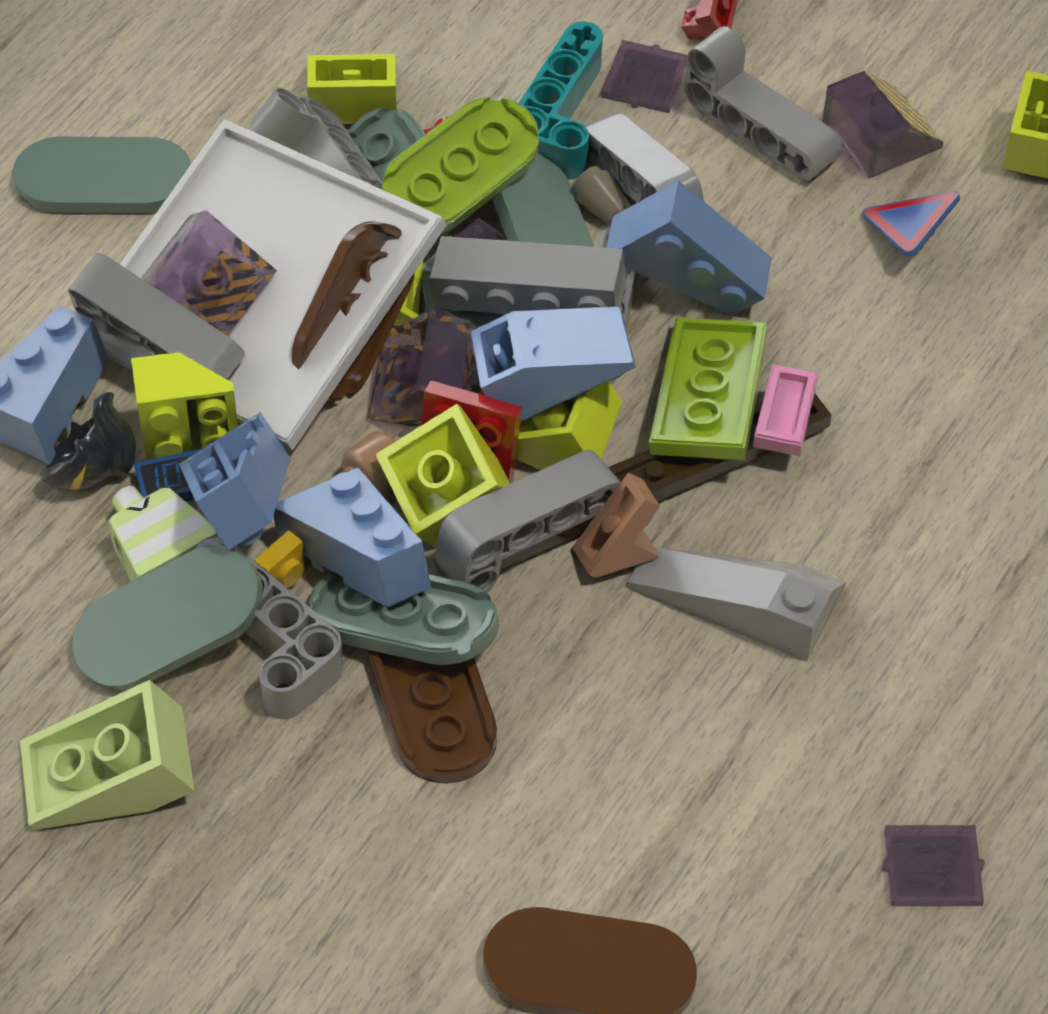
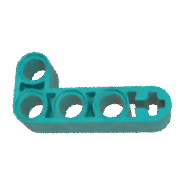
[519,21,603,180]

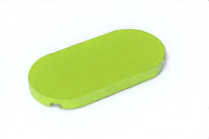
[382,97,539,233]

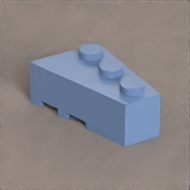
[606,180,772,316]
[0,305,109,464]
[179,412,291,550]
[273,468,432,607]

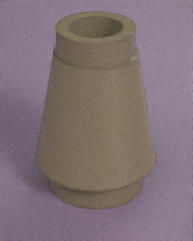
[572,166,631,226]

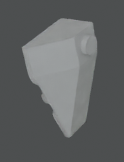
[627,547,846,661]

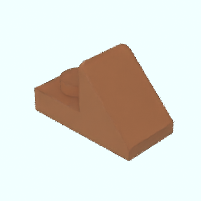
[573,473,660,578]

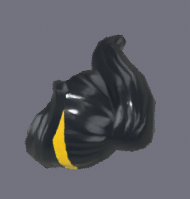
[41,392,137,490]

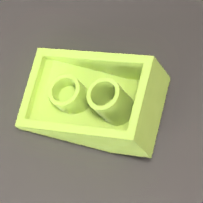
[20,680,195,830]

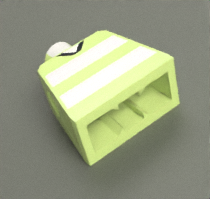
[109,486,219,582]

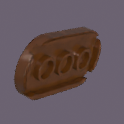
[292,221,415,400]
[369,650,497,784]
[483,907,697,1014]

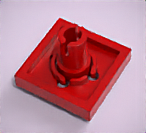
[421,380,522,484]

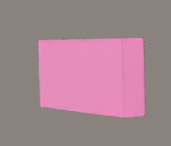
[753,364,819,456]

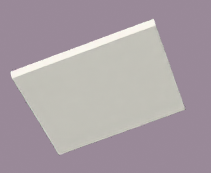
[97,119,447,451]

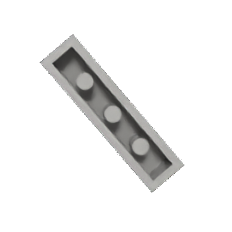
[430,236,627,314]

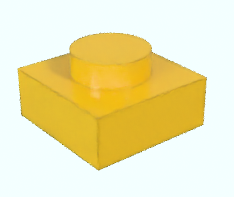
[254,530,305,588]

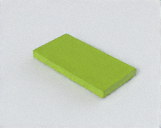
[649,318,768,460]

